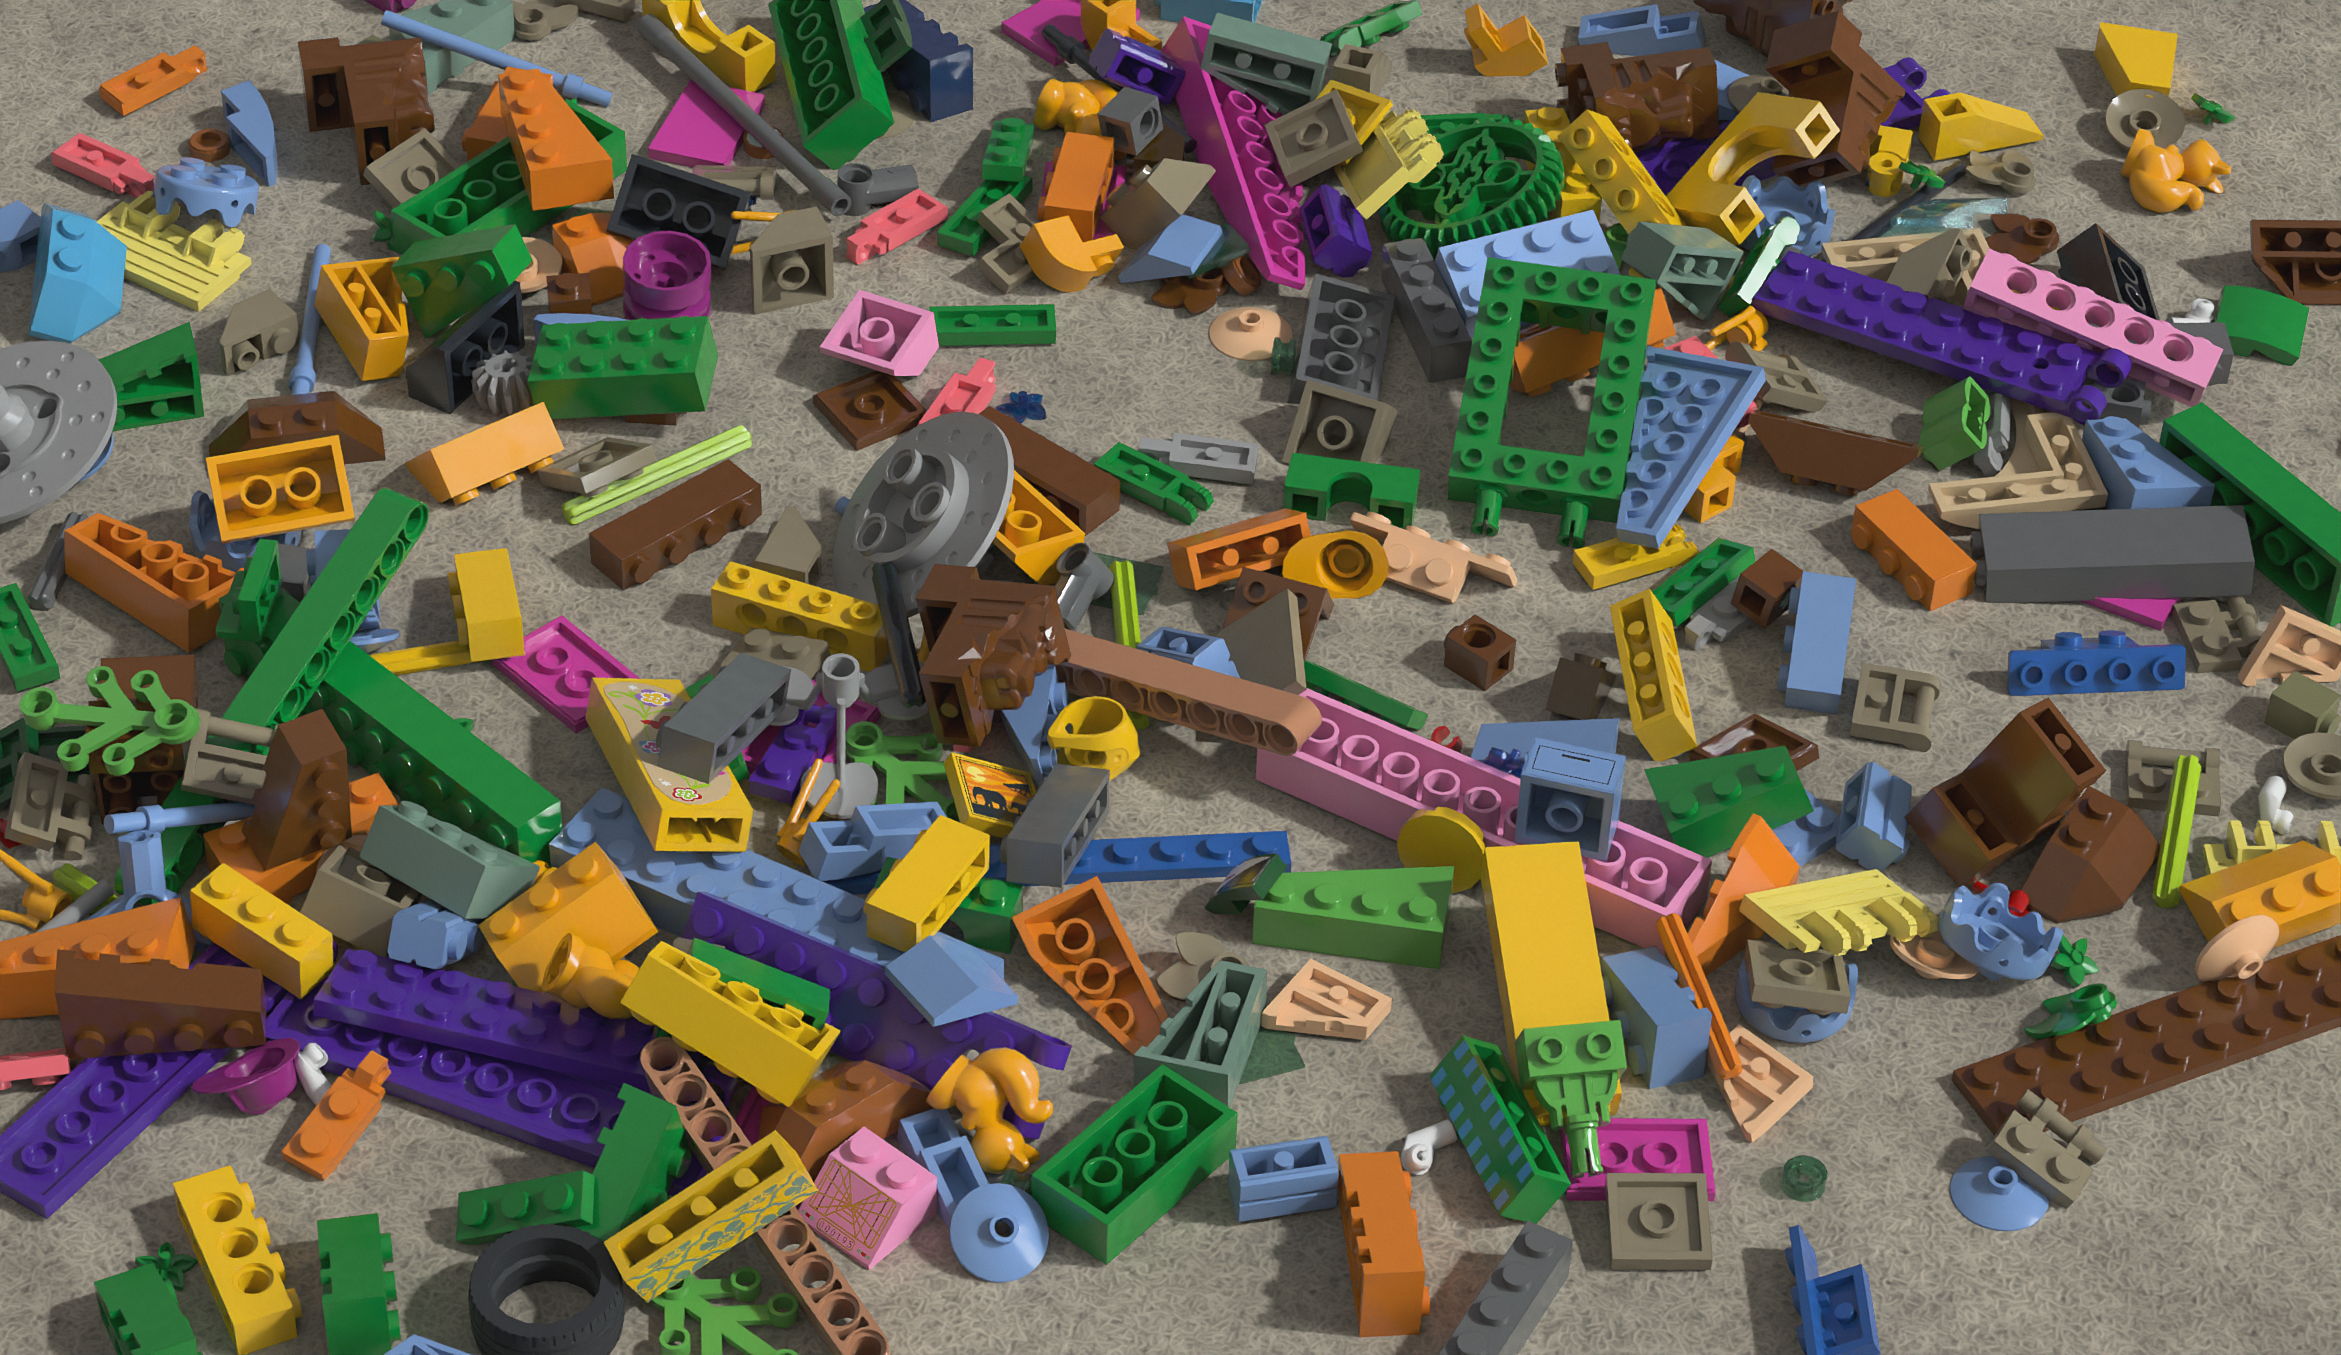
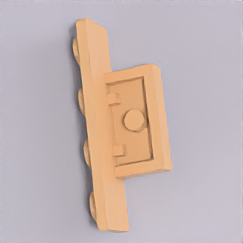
[1350,512,1518,604]

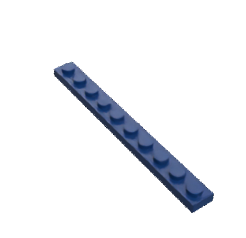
[823,831,1291,895]

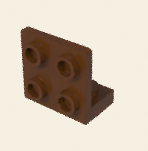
[1223,567,1334,660]

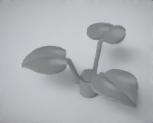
[769,653,929,819]

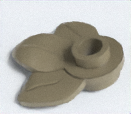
[510,0,578,40]
[1965,148,2036,195]
[1156,932,1249,1001]

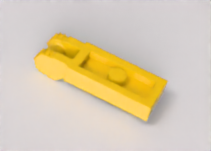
[1573,524,1699,590]

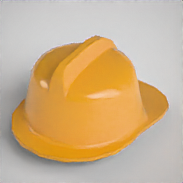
[1282,530,1389,599]

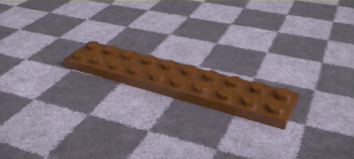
[1951,935,2341,1136]

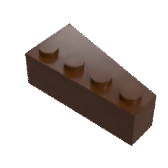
[55,949,266,1059]

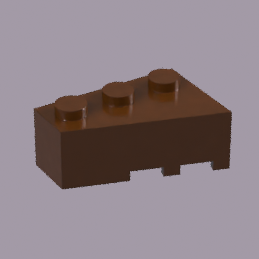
[241,709,352,871]

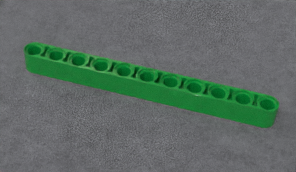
[114,488,429,906]

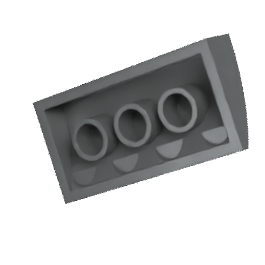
[1287,273,1395,404]

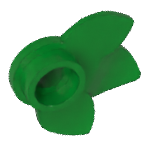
[2024,983,2117,1039]

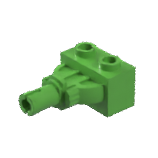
[1515,1020,1627,1178]

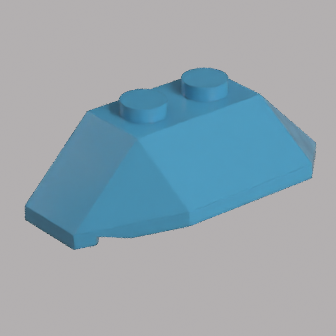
[28,203,127,344]

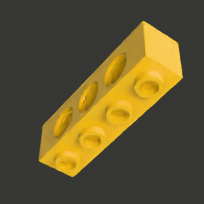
[1558,109,1687,234]
[711,561,889,672]
[1610,588,1698,761]
[173,1165,303,1355]

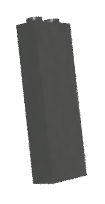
[1970,505,2255,603]

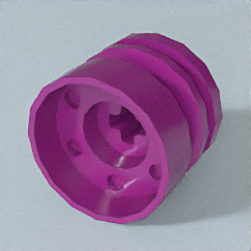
[623,231,711,320]

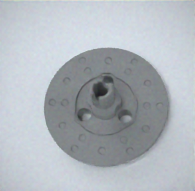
[0,341,117,524]
[832,412,1014,618]

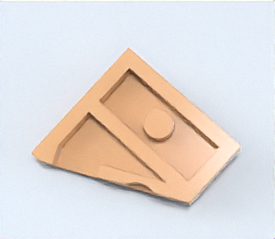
[2237,605,2341,686]
[1261,959,1392,1040]

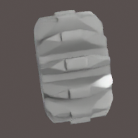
[471,350,535,416]

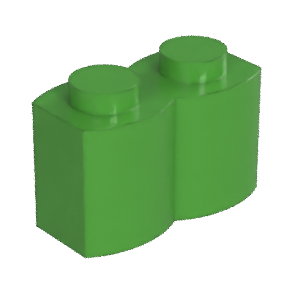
[1918,376,1990,471]

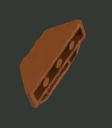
[758,1060,934,1181]

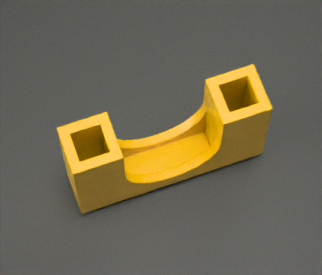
[1666,92,1840,245]

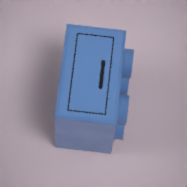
[1514,737,1626,861]

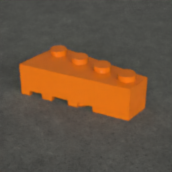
[498,68,614,211]
[203,772,397,904]
[0,897,196,1020]

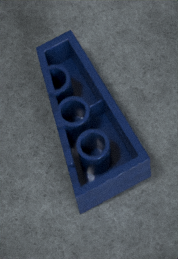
[864,0,973,122]

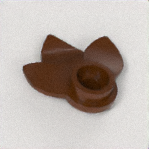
[1985,213,2059,264]
[1152,261,1229,314]

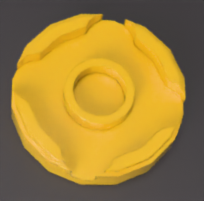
[1397,807,1489,893]

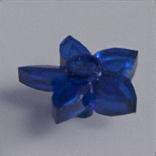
[996,391,1046,424]
[1483,747,1525,779]

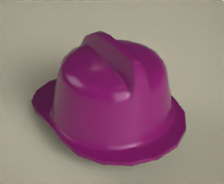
[192,1038,300,1114]

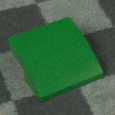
[2214,285,2309,366]

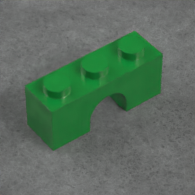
[1283,453,1420,529]
[874,857,1023,954]

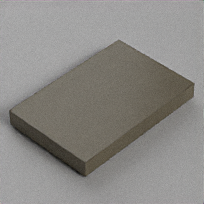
[1217,588,1307,695]

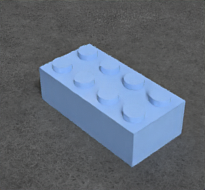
[1435,210,1621,338]

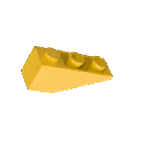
[1918,92,2044,161]

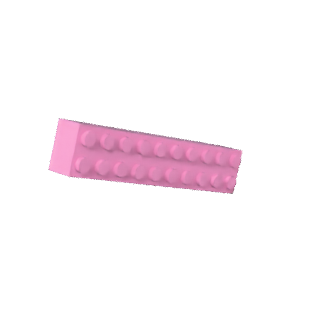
[1256,688,1712,957]

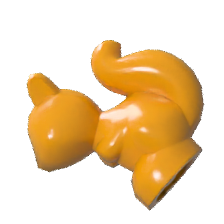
[1033,79,1125,160]
[2120,129,2231,213]
[541,932,640,1019]
[926,1047,1054,1175]

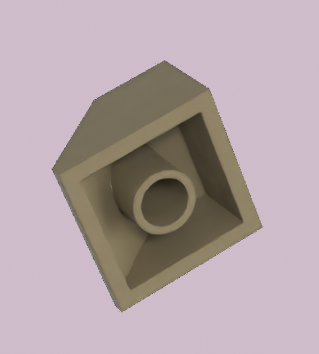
[1100,158,1216,250]
[750,206,834,315]
[1282,380,1398,464]
[300,840,423,957]

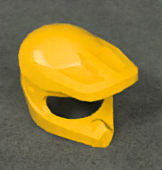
[1047,696,1141,781]

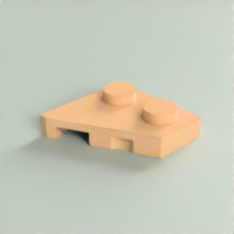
[1707,1024,1813,1143]

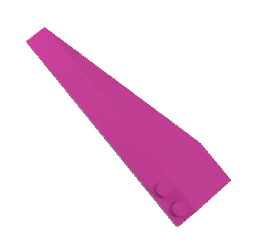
[1161,16,1305,290]

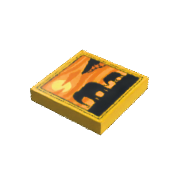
[944,752,1036,838]

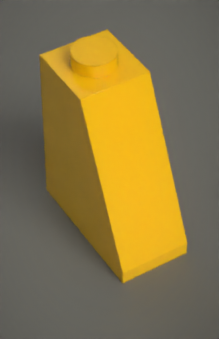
[2094,22,2178,98]

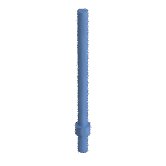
[381,10,613,107]
[289,244,331,395]
[104,802,256,834]

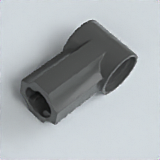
[837,163,919,216]
[1055,542,1114,631]

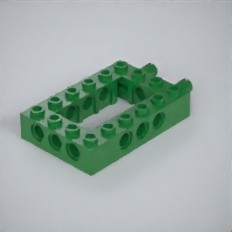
[1448,257,1656,549]

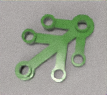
[19,666,201,776]
[845,721,960,821]
[650,1267,799,1355]

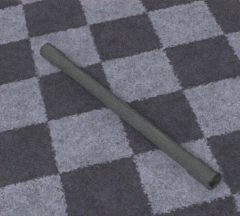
[637,14,851,216]

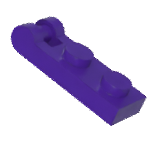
[748,704,837,805]

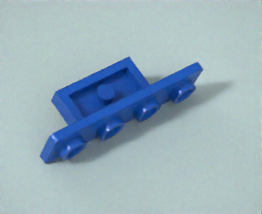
[2007,630,2186,696]
[1785,1225,1881,1355]

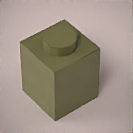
[2264,671,2341,739]

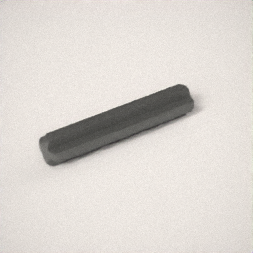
[27,512,89,611]

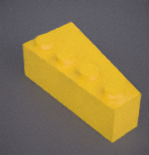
[620,941,841,1107]

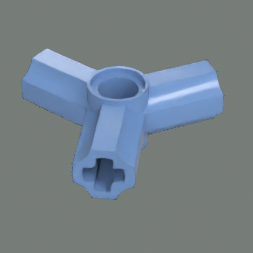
[84,830,212,952]

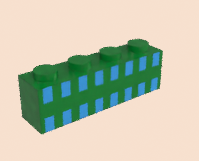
[1429,1035,1571,1224]

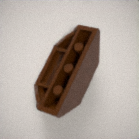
[2250,219,2341,305]
[209,391,386,465]
[1748,409,1923,495]
[2021,786,2160,924]

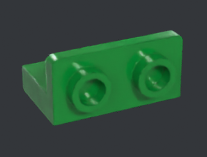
[216,539,282,642]

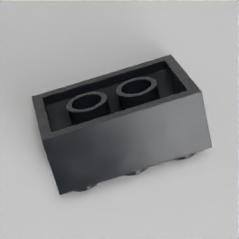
[606,154,751,270]
[2057,223,2160,320]
[405,281,525,414]

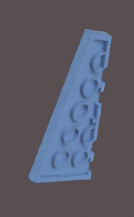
[1616,346,1766,549]

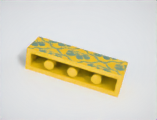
[604,1130,818,1302]

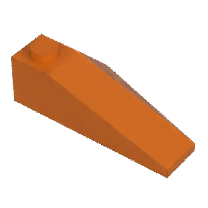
[1012,876,1169,1056]

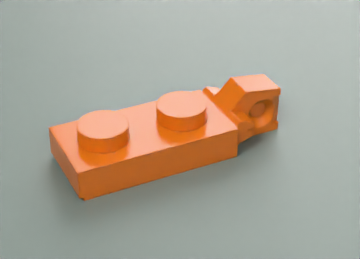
[98,45,207,116]
[281,1050,391,1181]

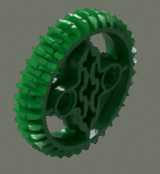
[1377,118,1565,262]

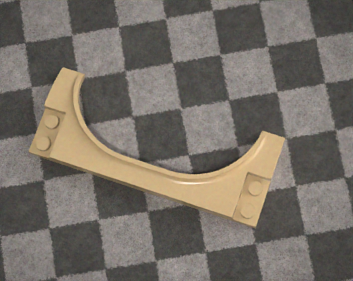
[1821,228,2108,529]

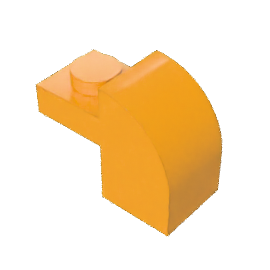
[1081,0,1162,51]
[1464,3,1548,77]
[1020,215,1124,293]
[1683,433,1744,523]

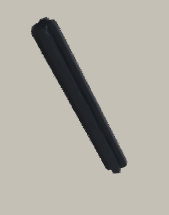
[872,562,926,708]

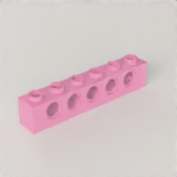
[1963,248,2223,407]

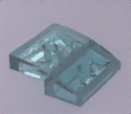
[1891,198,2008,229]

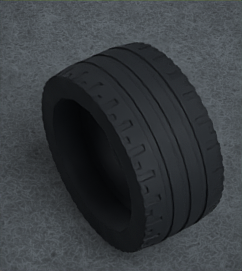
[468,1224,625,1355]

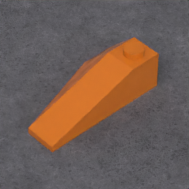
[552,212,634,306]
[1674,814,1800,988]

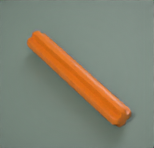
[1656,913,1743,1080]

